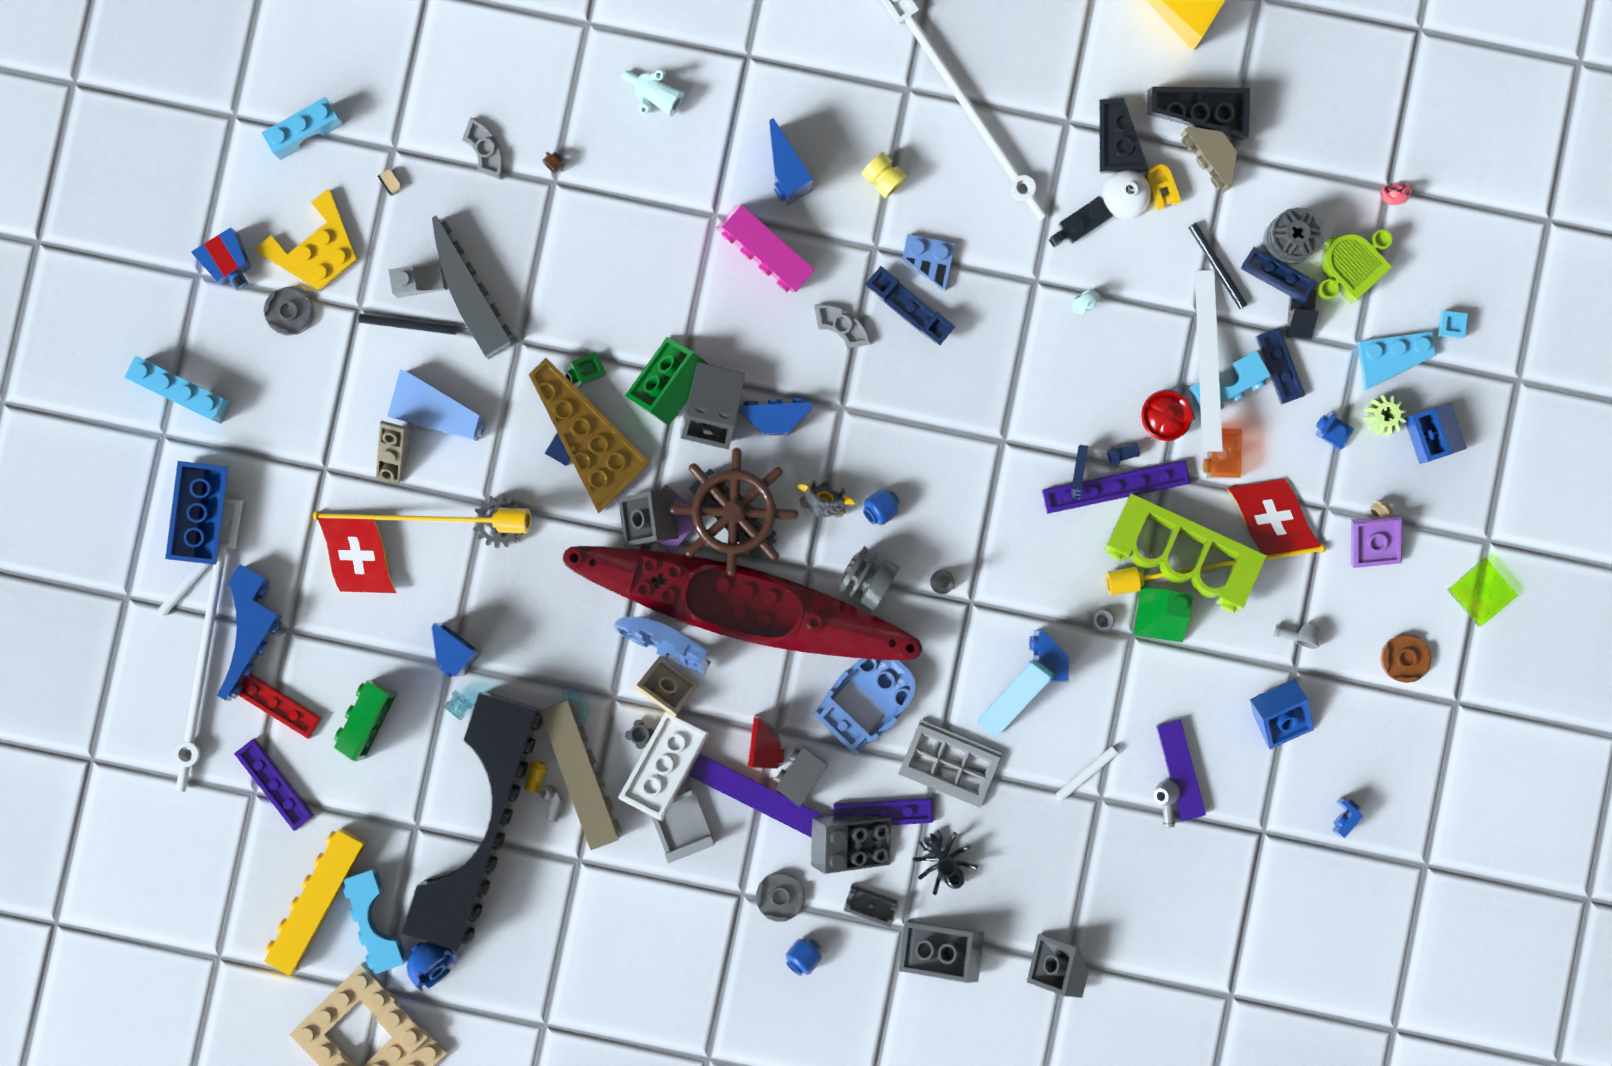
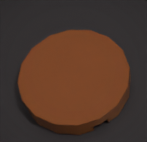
[1380,634,1431,683]

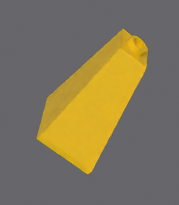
[1147,0,1225,50]

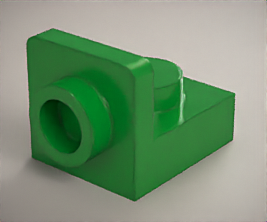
[564,352,606,389]

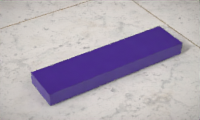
[1156,719,1206,822]
[234,738,315,831]
[833,798,933,825]

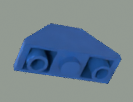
[738,398,812,436]

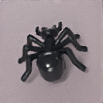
[912,830,978,895]

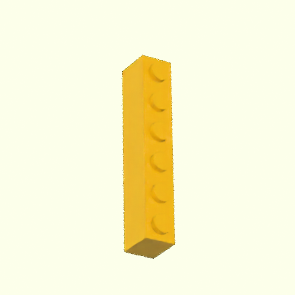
[264,828,368,976]

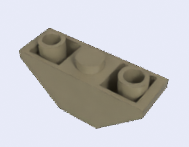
[1181,126,1237,193]
[376,420,412,484]

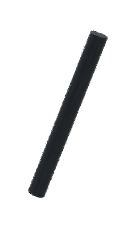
[1188,223,1248,310]
[358,313,457,335]

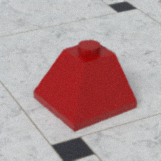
[748,715,785,769]

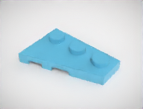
[1357,332,1435,391]

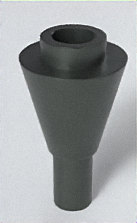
[930,570,955,594]

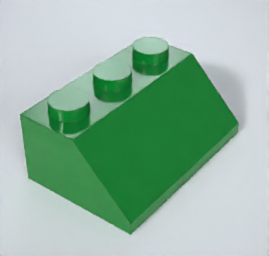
[625,337,708,426]
[334,680,398,762]

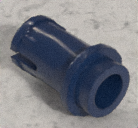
[1107,442,1140,465]

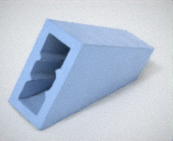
[387,369,485,441]

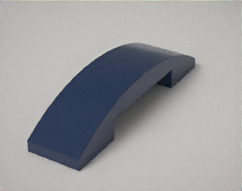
[865,266,956,346]

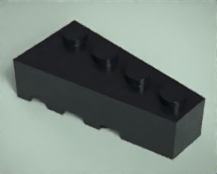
[1147,87,1250,140]

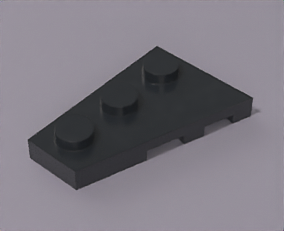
[1099,98,1149,173]

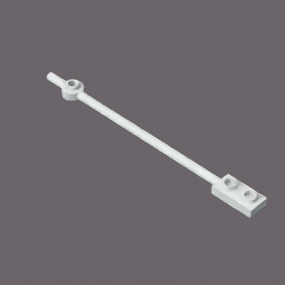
[881,0,1048,221]
[173,498,243,792]

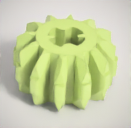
[1364,395,1407,436]

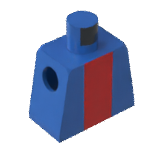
[191,227,251,291]

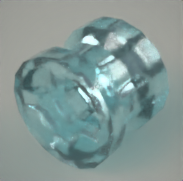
[443,689,474,720]

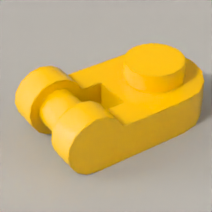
[1146,164,1181,211]

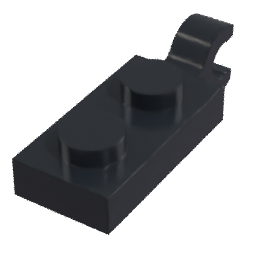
[1048,196,1113,248]

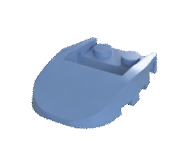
[613,616,711,676]
[813,658,916,755]

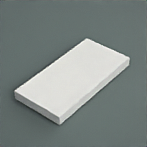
[618,711,710,821]

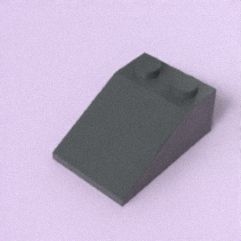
[899,922,984,983]

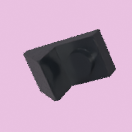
[1286,290,1319,339]

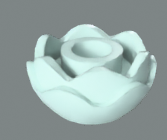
[1072,290,1101,314]

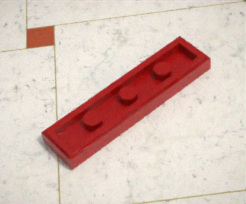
[239,674,323,739]

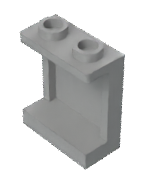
[651,786,715,864]

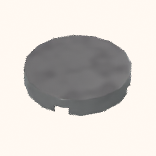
[264,286,314,336]
[756,872,804,922]

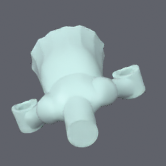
[622,70,684,117]

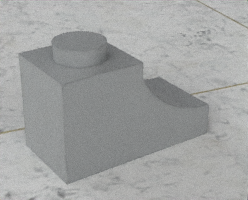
[388,265,445,298]

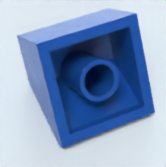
[431,623,481,677]
[1250,679,1314,749]

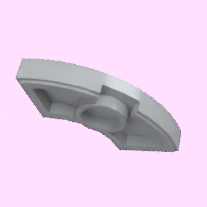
[462,118,503,180]
[814,304,871,349]

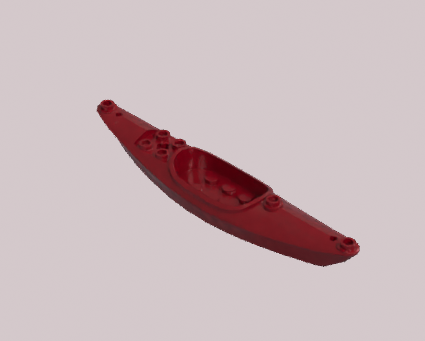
[563,546,922,660]

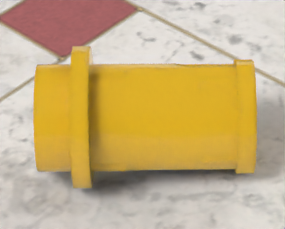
[524,760,548,793]

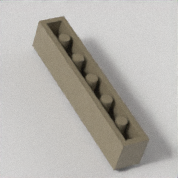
[540,699,622,851]

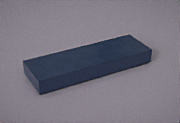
[1240,247,1318,304]
[1256,327,1306,405]

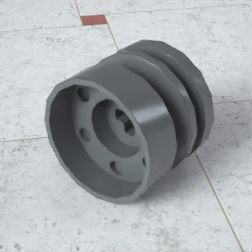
[1263,207,1324,266]
[838,546,900,611]

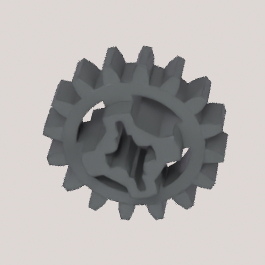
[473,495,524,548]

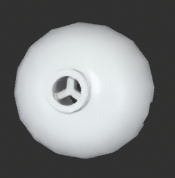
[1101,170,1151,220]

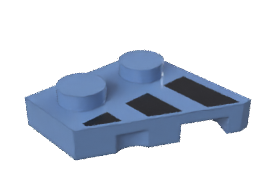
[902,234,955,291]

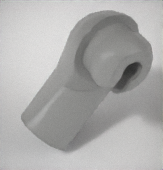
[540,785,563,822]

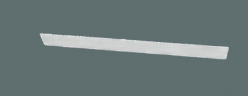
[1195,270,1223,452]

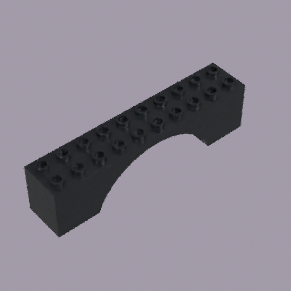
[401,691,543,951]

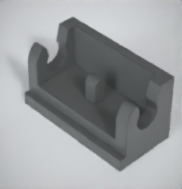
[843,884,898,927]

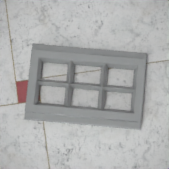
[898,719,1002,808]

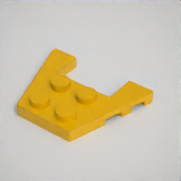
[254,189,358,291]

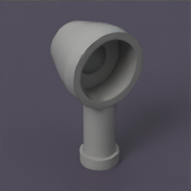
[1273,623,1321,649]
[1154,780,1180,828]

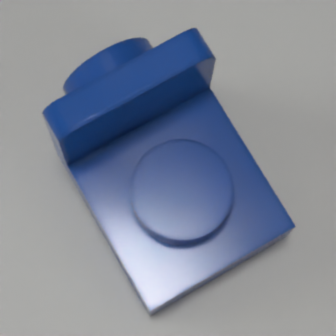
[1315,412,1354,450]
[1332,798,1364,838]

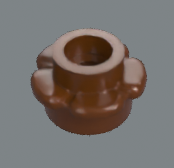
[542,152,564,174]

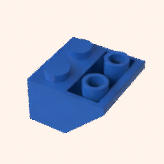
[1404,403,1467,464]
[1029,631,1069,681]

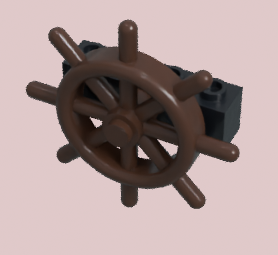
[670,448,799,576]

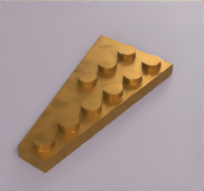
[528,358,650,514]

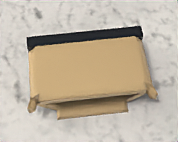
[377,168,402,196]

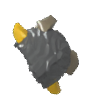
[796,480,855,518]

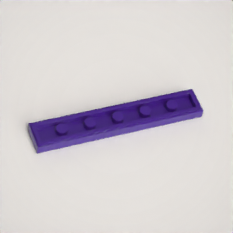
[1042,460,1191,514]
[690,754,823,838]

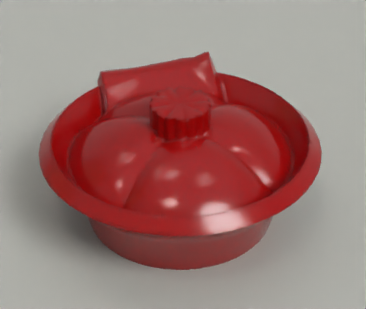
[1141,390,1196,441]

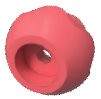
[1380,182,1412,205]

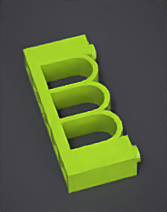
[1103,494,1266,613]

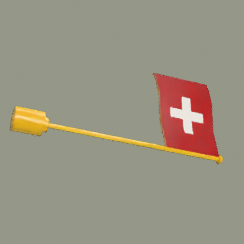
[1106,479,1326,596]
[313,508,531,593]

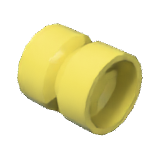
[862,152,908,198]

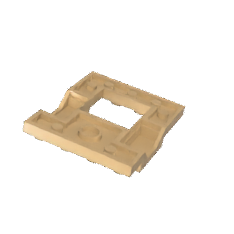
[289,963,448,1066]

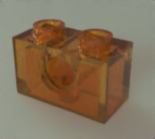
[1203,428,1242,480]

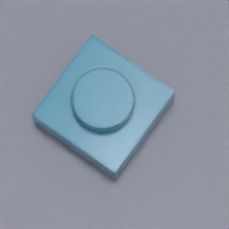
[1438,311,1468,339]

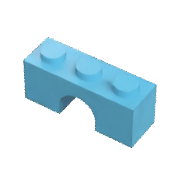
[261,97,344,160]
[1188,351,1271,411]

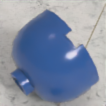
[406,942,457,991]

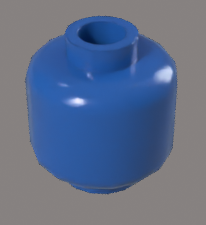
[863,489,900,525]
[786,938,822,976]

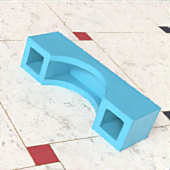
[124,356,231,423]
[342,867,408,974]

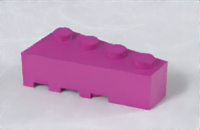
[715,205,815,292]

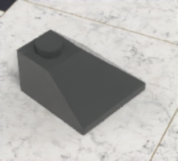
[1027,934,1088,998]

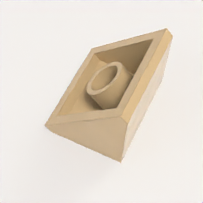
[635,656,699,717]

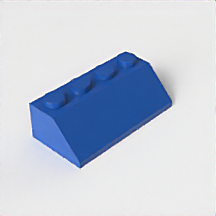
[165,461,229,565]

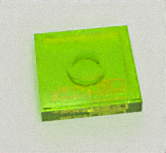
[1447,558,1518,627]

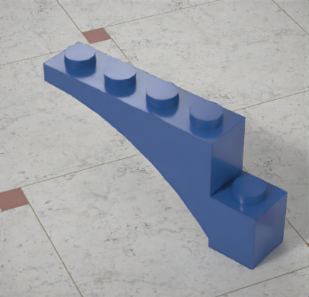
[217,564,282,701]

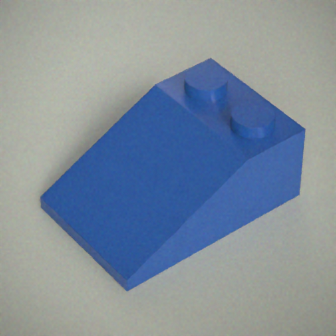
[769,118,813,205]

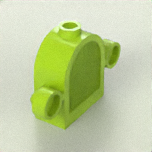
[1317,229,1392,304]

